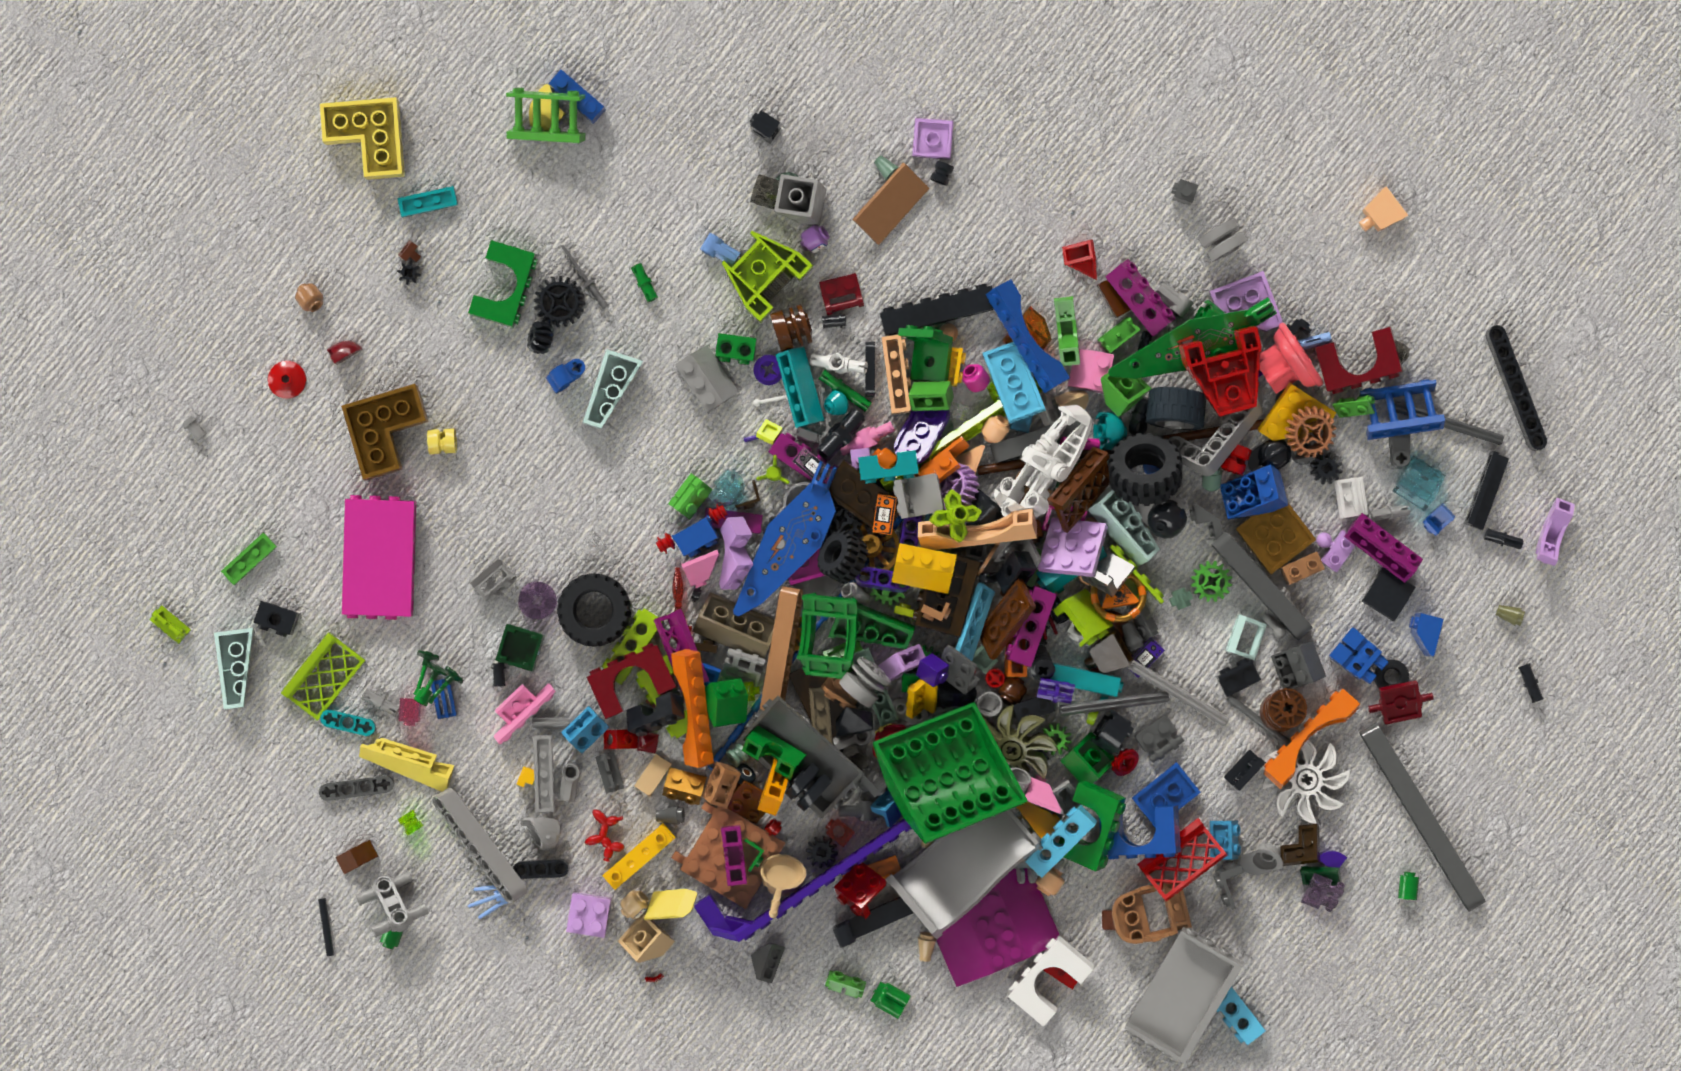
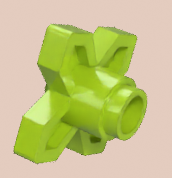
[929,489,982,543]

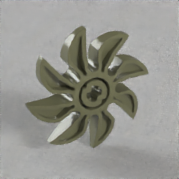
[982,705,1058,780]

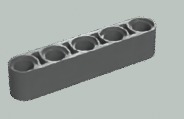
[990,421,1081,464]

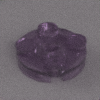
[518,582,557,619]

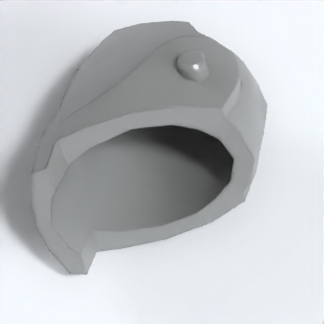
[520,816,561,850]

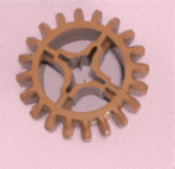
[1285,406,1337,458]

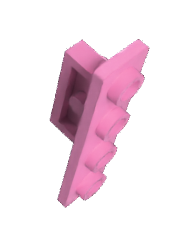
[494,683,556,744]

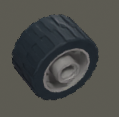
[1146,387,1207,430]

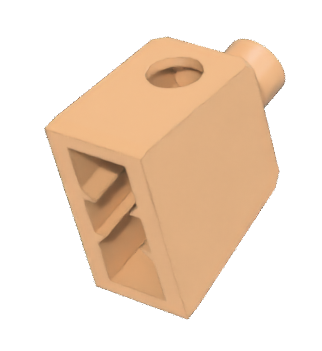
[1359,186,1408,232]

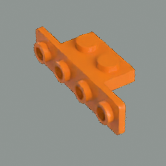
[908,437,969,483]

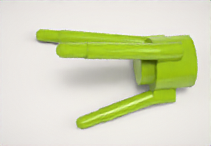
[756,455,790,484]

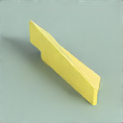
[359,738,454,792]

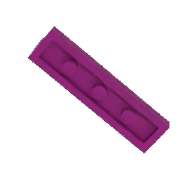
[654,609,709,692]

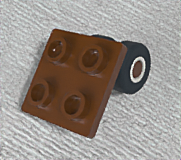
[727,764,766,824]

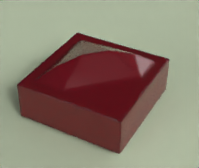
[637,733,659,754]

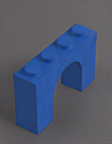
[1099,806,1181,859]

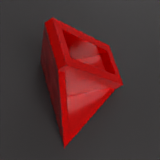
[1062,240,1097,280]

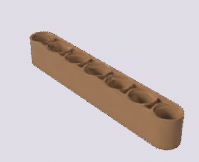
[760,586,803,711]

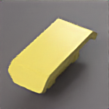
[644,889,697,920]

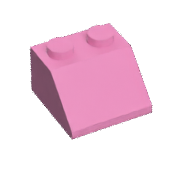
[1068,349,1114,394]

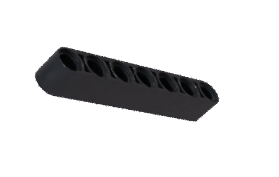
[1485,325,1547,451]

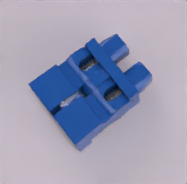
[1329,627,1388,684]

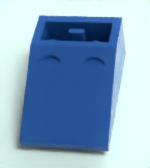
[1220,464,1288,520]

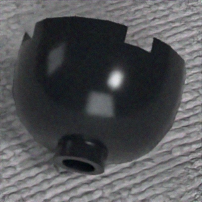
[1147,499,1187,539]

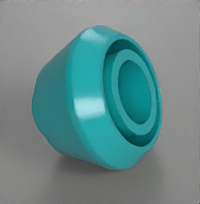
[824,390,849,415]

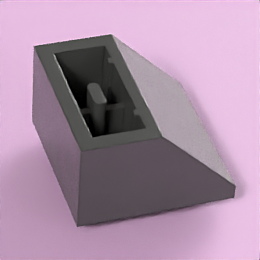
[1271,640,1326,689]

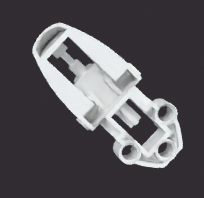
[994,405,1093,519]

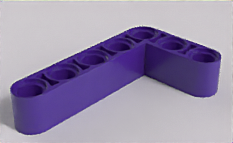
[855,515,922,593]

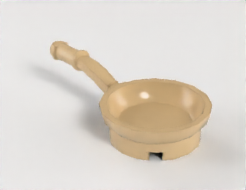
[760,854,806,918]

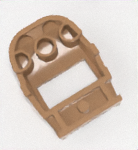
[1112,883,1192,944]

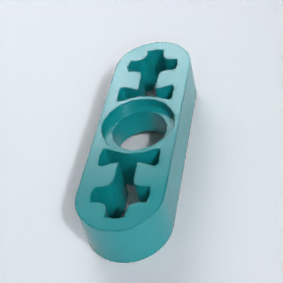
[320,710,376,736]

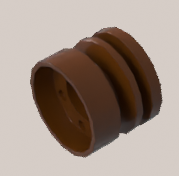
[770,304,813,352]
[1260,688,1307,732]

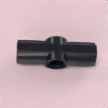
[817,409,865,461]

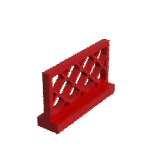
[1137,818,1227,902]

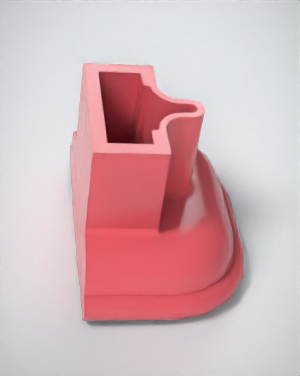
[1259,323,1323,394]

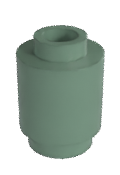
[1202,466,1223,492]

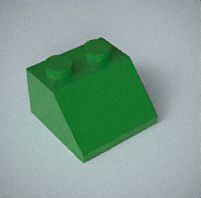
[705,678,748,728]
[1060,731,1115,783]

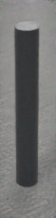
[318,898,334,956]

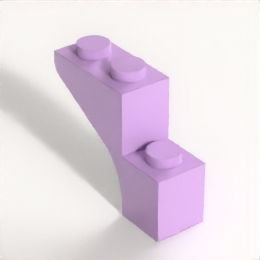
[719,517,753,590]

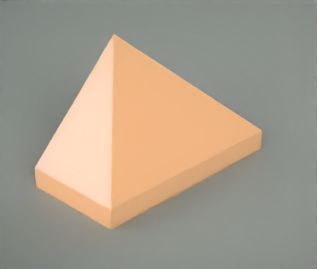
[956,445,985,473]

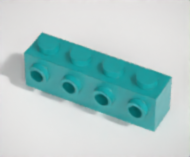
[776,347,824,428]

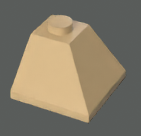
[618,913,675,963]

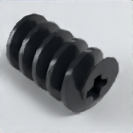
[1029,644,1055,680]

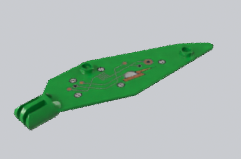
[1108,297,1277,379]

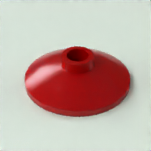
[268,361,306,399]

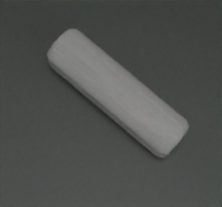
[532,717,570,729]

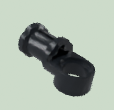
[1129,398,1148,435]

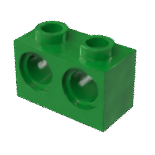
[715,333,757,365]

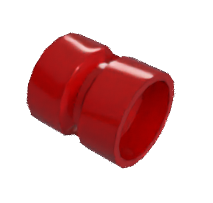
[1221,444,1252,476]

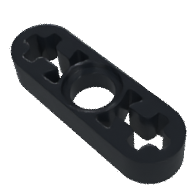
[865,342,875,397]

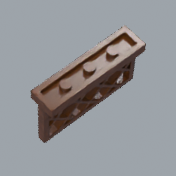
[1047,446,1110,533]

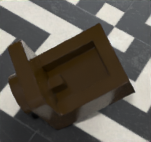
[695,640,718,653]

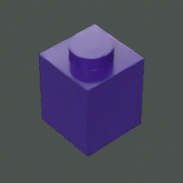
[916,653,949,687]

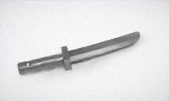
[561,244,609,309]

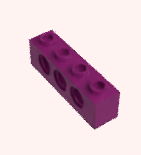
[1105,259,1176,336]
[768,433,838,483]
[1005,586,1057,667]

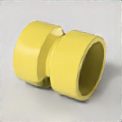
[427,428,457,455]

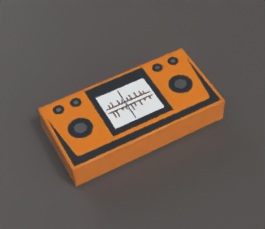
[872,494,897,535]

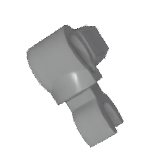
[797,418,838,445]

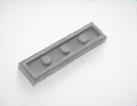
[533,735,555,813]

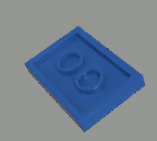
[1132,762,1201,828]

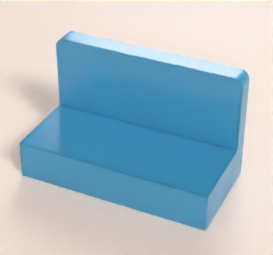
[870,788,902,828]

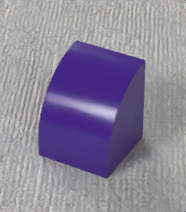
[1320,850,1347,868]

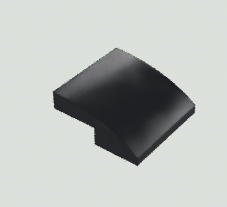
[1362,567,1416,622]

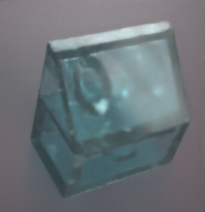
[1392,455,1446,511]

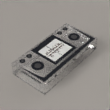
[792,447,832,482]

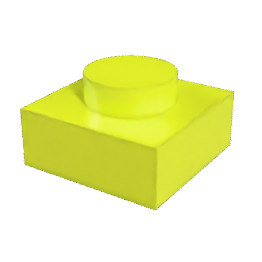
[756,419,783,445]
[894,603,914,618]

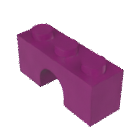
[721,825,747,886]

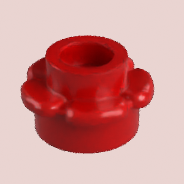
[765,818,782,836]

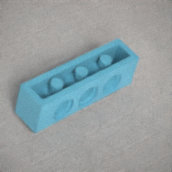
[1025,805,1097,878]
[1216,986,1266,1045]

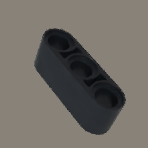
[513,859,570,879]

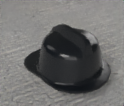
[1248,439,1291,472]

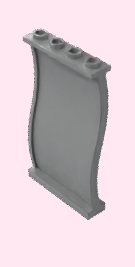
[886,808,1043,939]

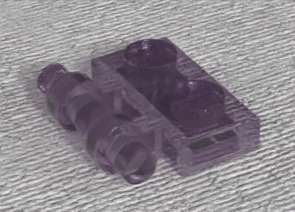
[1301,873,1345,912]

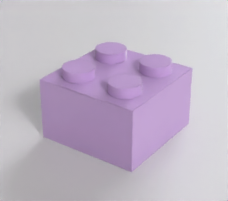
[566,892,612,938]

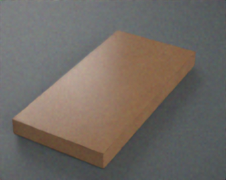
[852,163,930,245]

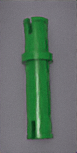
[818,369,872,412]

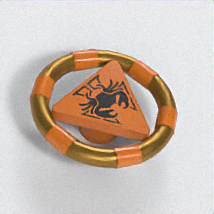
[1090,573,1147,622]

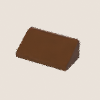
[1097,280,1131,318]

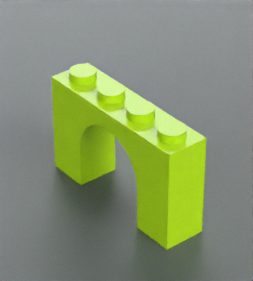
[635,655,710,739]

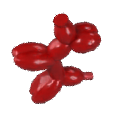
[584,809,625,862]

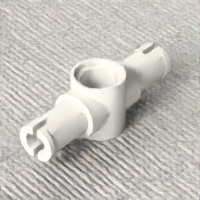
[810,353,868,374]

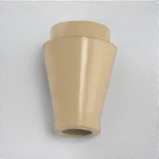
[918,932,937,962]

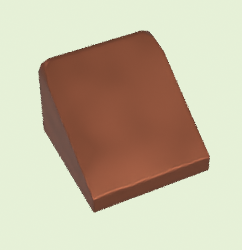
[1102,910,1115,930]

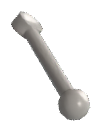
[818,386,825,426]

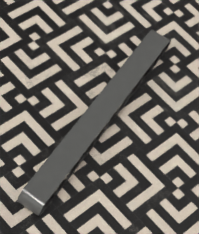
[1359,722,1486,912]

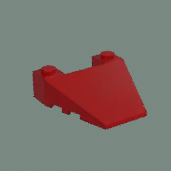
[1178,326,1262,417]

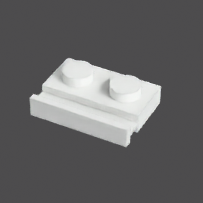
[1334,477,1368,519]

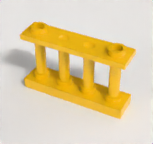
[602,823,676,890]

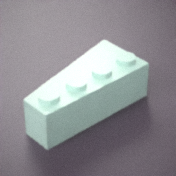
[582,349,643,429]
[1088,486,1160,567]
[214,628,254,710]

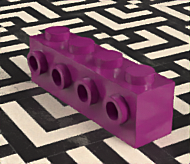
[1344,513,1423,583]

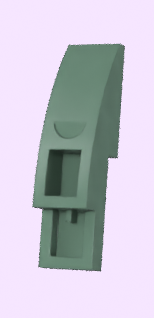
[853,648,899,727]

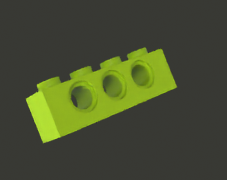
[601,608,664,685]

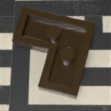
[1280,823,1320,866]

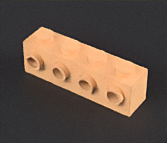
[882,335,911,415]

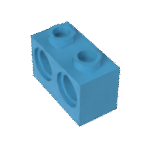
[561,706,609,753]

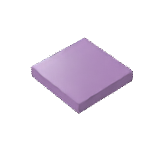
[912,118,953,160]

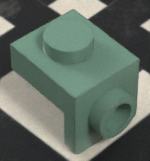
[972,644,999,674]

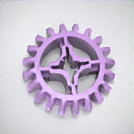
[940,463,980,510]

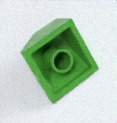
[1101,373,1151,417]

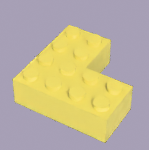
[320,97,405,180]

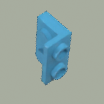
[1210,820,1241,860]

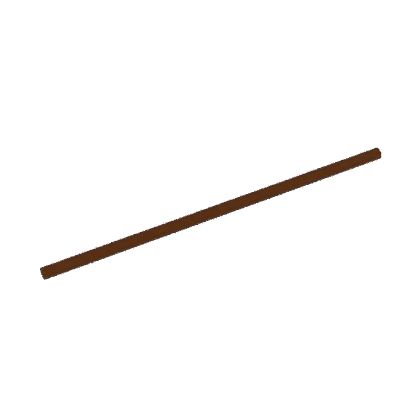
[977,419,1264,476]

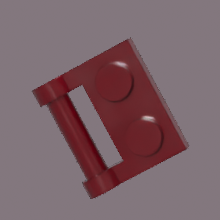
[819,273,864,316]

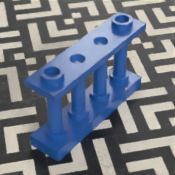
[1359,379,1445,440]

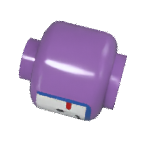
[800,225,829,253]

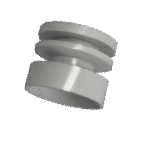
[839,657,891,708]

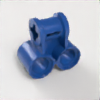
[545,359,585,394]

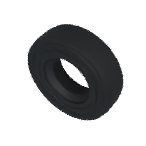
[1374,659,1409,688]

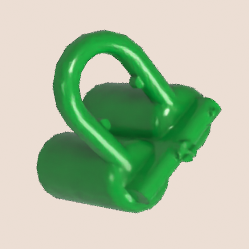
[870,982,911,1019]

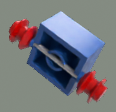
[656,503,728,558]

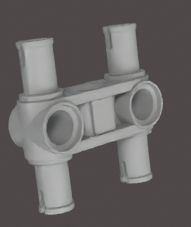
[355,871,429,938]

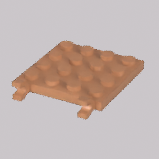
[671,801,785,909]

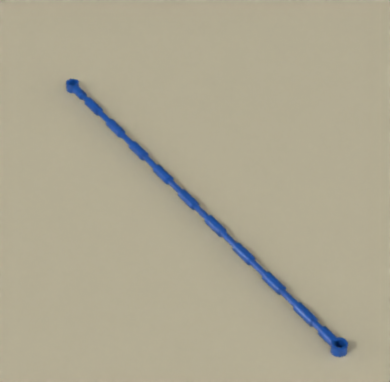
[707,515,903,770]

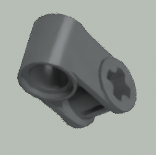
[1388,434,1410,469]

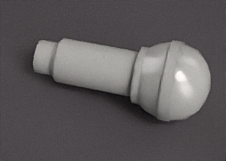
[1262,613,1286,638]

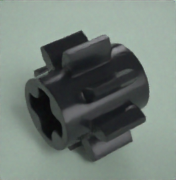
[397,261,422,286]

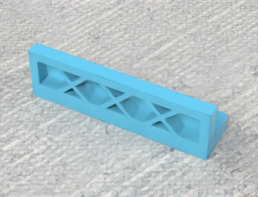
[955,583,995,661]

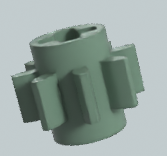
[1169,587,1194,610]

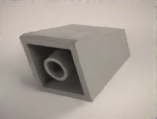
[774,174,827,227]

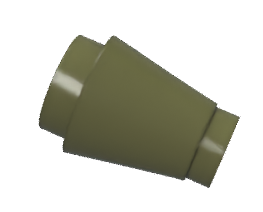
[1496,605,1526,626]

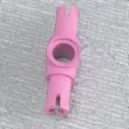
[840,421,895,456]

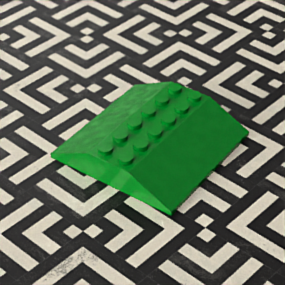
[872,702,1028,844]

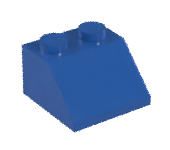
[1409,613,1444,657]

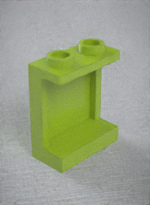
[1053,589,1113,647]

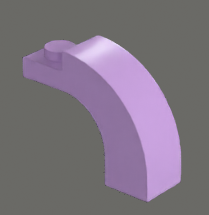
[1535,498,1575,566]

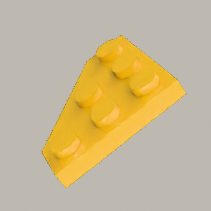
[1257,382,1336,441]

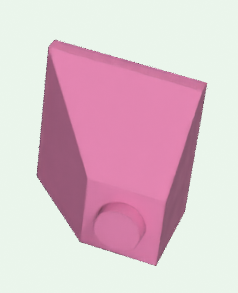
[681,550,720,588]
[1025,775,1061,814]

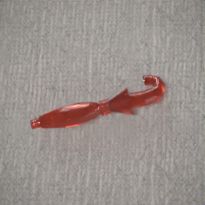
[672,567,692,632]

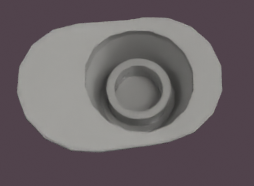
[1239,843,1283,875]

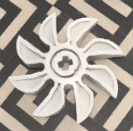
[1262,740,1350,824]

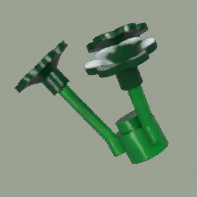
[413,650,464,707]

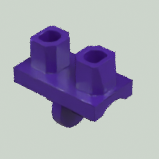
[1037,678,1075,704]

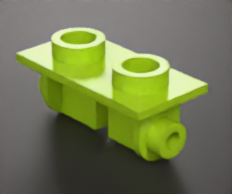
[149,605,191,644]

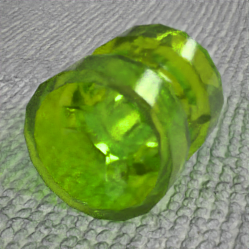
[398,810,424,836]

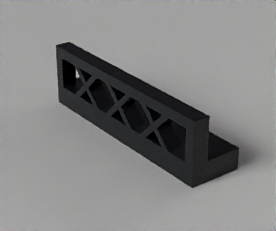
[1464,451,1509,530]

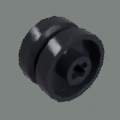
[785,762,832,811]

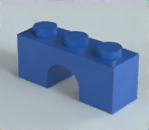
[548,70,606,124]

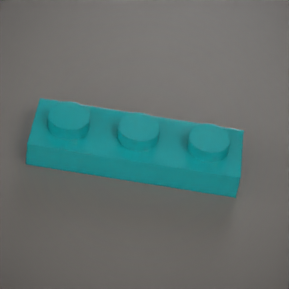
[397,186,458,218]

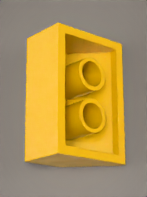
[891,543,957,594]

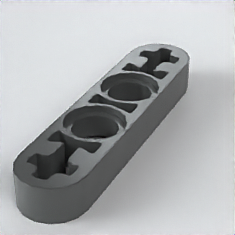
[319,775,394,801]

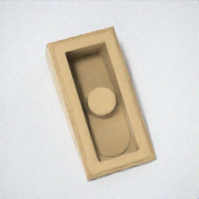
[634,754,672,796]

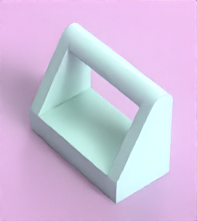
[1225,614,1267,661]

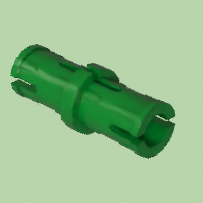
[631,263,658,303]

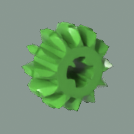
[1042,723,1072,755]

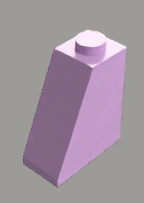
[878,644,926,681]

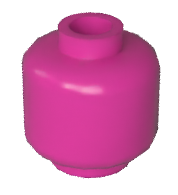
[962,364,990,392]

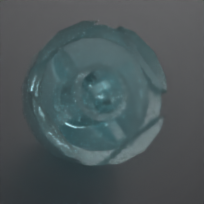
[708,469,745,507]

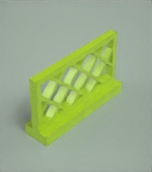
[281,631,365,721]

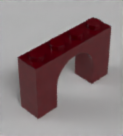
[1315,327,1404,394]
[586,643,677,719]

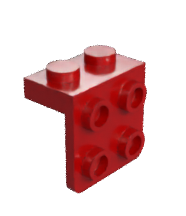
[834,862,887,919]

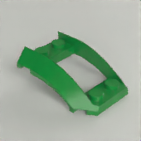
[797,593,858,679]

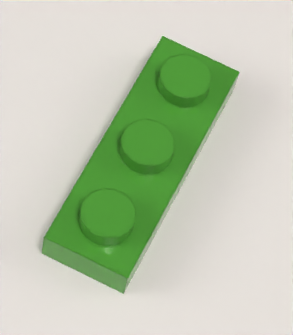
[221,532,277,586]

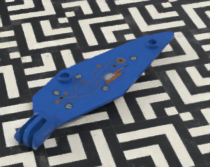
[733,461,838,616]

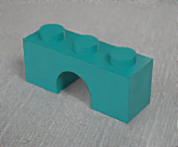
[858,450,919,484]

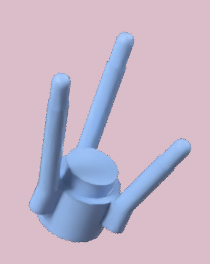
[468,885,508,919]

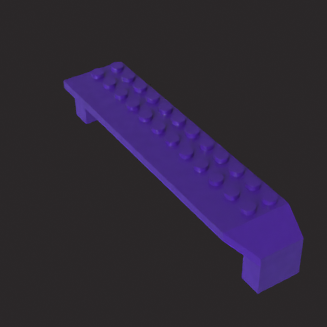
[694,818,912,942]

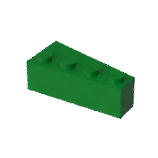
[828,603,915,649]

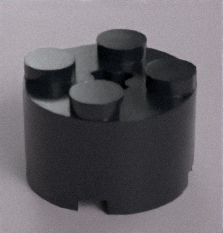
[1091,710,1134,754]

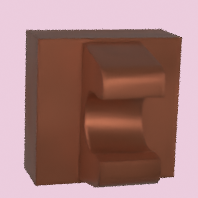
[398,240,421,262]

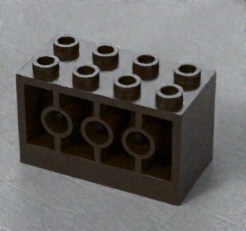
[912,550,980,637]

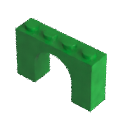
[468,240,538,328]
[1059,780,1126,872]

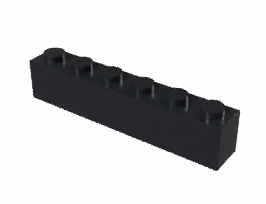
[880,284,994,336]

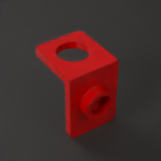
[604,729,638,749]

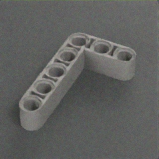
[1169,397,1263,476]

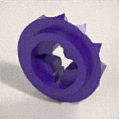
[753,355,782,386]

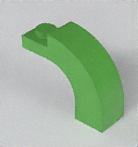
[1054,296,1080,366]

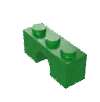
[742,726,806,780]

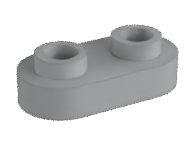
[892,699,928,725]

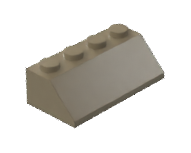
[692,592,775,659]

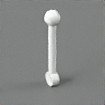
[753,395,788,407]

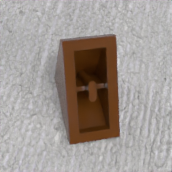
[335,839,379,875]

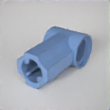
[700,233,741,267]

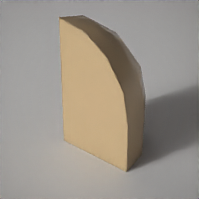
[1054,390,1089,410]

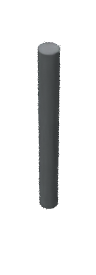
[1227,695,1291,746]

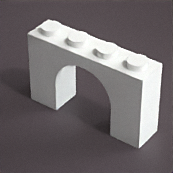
[1008,936,1094,1027]

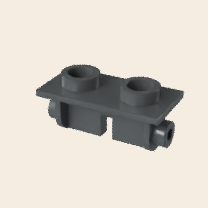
[1127,603,1158,640]
[595,751,624,794]

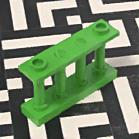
[506,87,585,143]

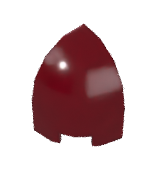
[327,340,362,365]

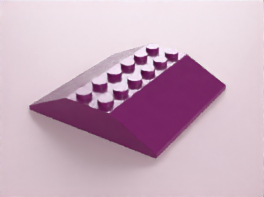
[936,868,1060,987]

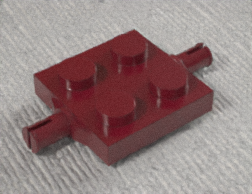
[1368,680,1434,725]

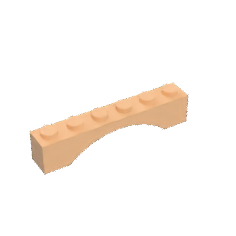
[918,509,1037,550]

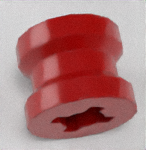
[985,669,1005,688]

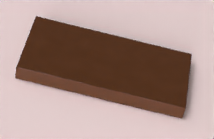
[980,578,1036,660]

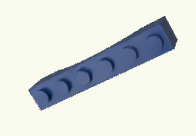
[985,279,1070,393]

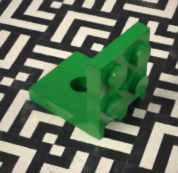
[898,325,953,382]

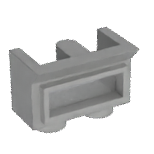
[470,558,516,601]

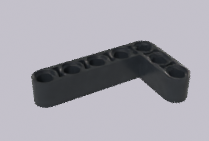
[833,897,914,948]

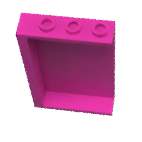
[342,495,417,620]

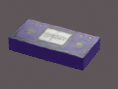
[1127,638,1165,678]

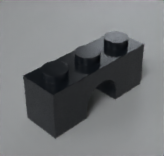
[626,692,685,736]

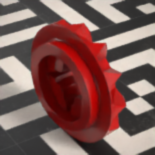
[1111,748,1139,776]

